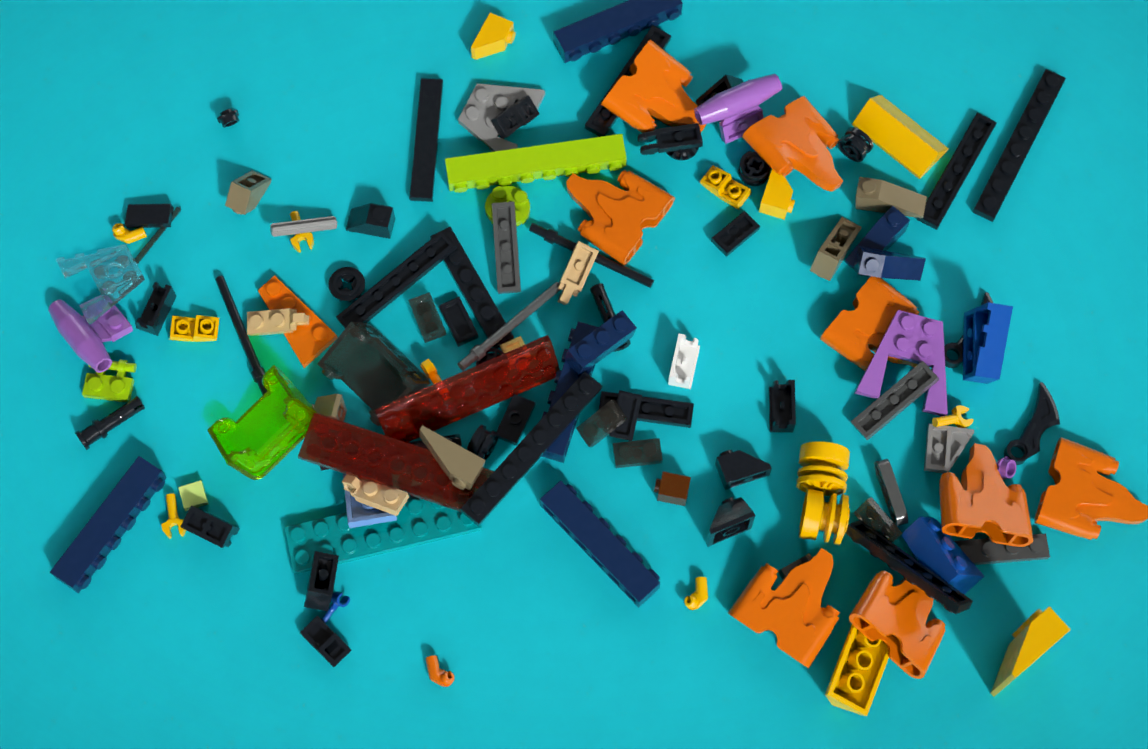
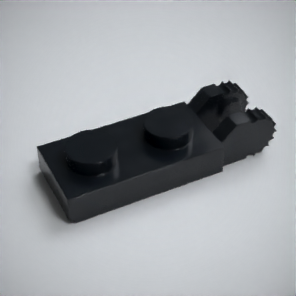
[637,123,703,155]

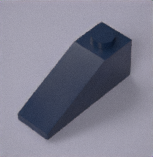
[844,206,910,276]
[854,246,926,281]

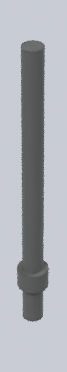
[458,282,560,370]

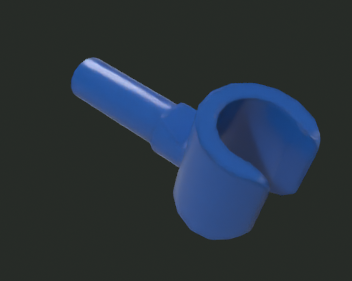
[321,591,350,623]

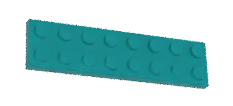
[284,487,482,574]

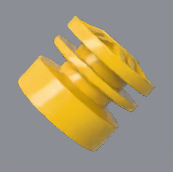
[796,442,850,496]
[799,488,850,545]

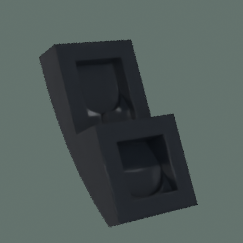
[491,95,539,139]
[300,615,352,667]

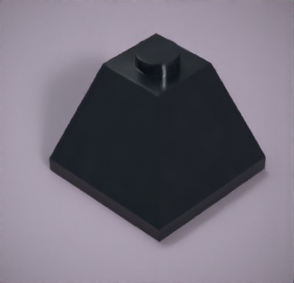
[706,497,755,547]

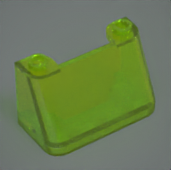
[207,365,320,480]

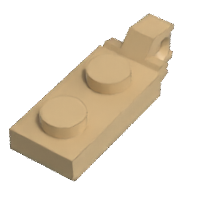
[557,241,599,306]
[247,308,309,336]
[342,474,409,516]

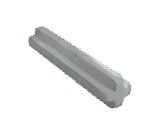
[270,216,337,237]

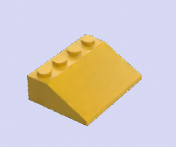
[991,606,1071,697]

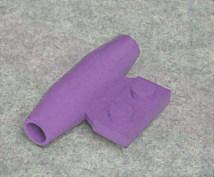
[694,74,782,144]
[48,297,133,373]

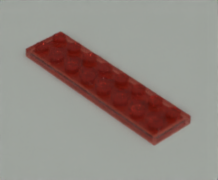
[375,335,560,446]
[298,412,494,512]

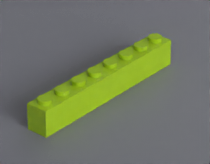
[445,134,627,193]

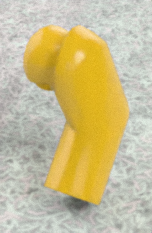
[112,223,147,244]
[684,577,708,610]

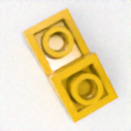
[700,165,751,210]
[169,315,219,342]

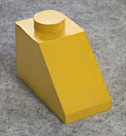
[471,13,516,60]
[759,169,795,220]

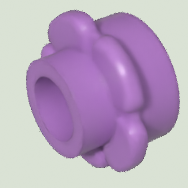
[996,456,1017,480]

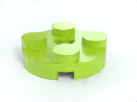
[485,186,530,226]

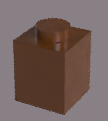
[654,472,691,506]

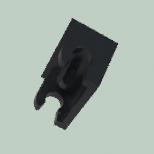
[135,282,176,336]
[769,380,796,433]
[180,505,240,548]

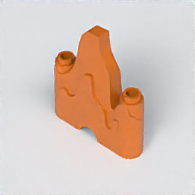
[601,39,707,133]
[742,96,843,192]
[566,170,675,266]
[820,276,920,371]
[1034,437,1148,540]
[939,443,1033,547]
[728,548,840,668]
[849,571,945,679]

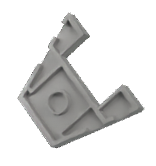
[458,84,545,152]

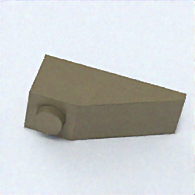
[856,177,927,218]
[810,217,862,281]
[419,425,485,490]

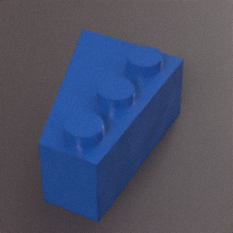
[963,302,1013,384]
[901,516,985,594]

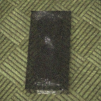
[408,292,446,343]
[576,400,627,447]
[613,438,663,468]
[854,497,903,543]

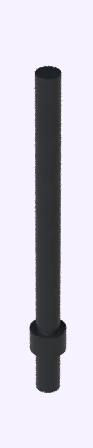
[529,223,654,288]
[215,276,272,397]

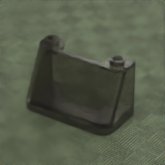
[317,321,431,426]

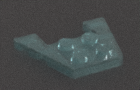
[56,244,145,325]

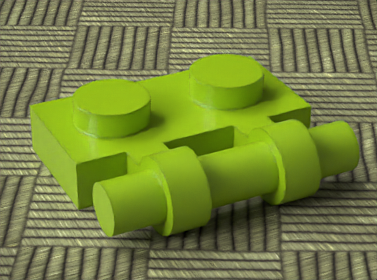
[82,359,137,403]

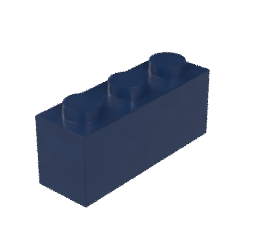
[564,310,637,376]

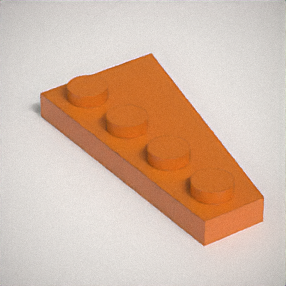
[258,275,338,368]

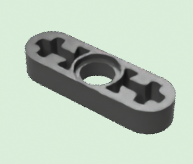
[875,459,908,526]

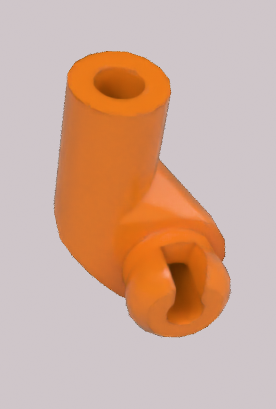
[425,655,455,687]

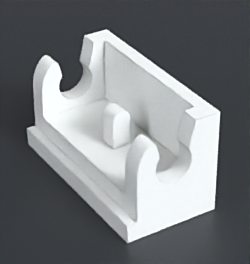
[668,334,700,390]

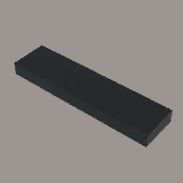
[598,391,694,428]

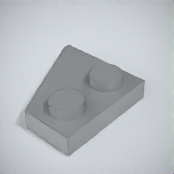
[924,424,974,473]

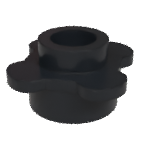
[217,109,240,127]

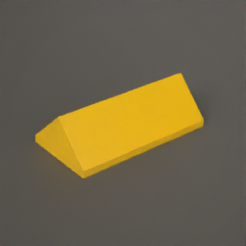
[852,95,949,180]
[825,625,889,716]

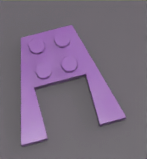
[855,310,948,416]

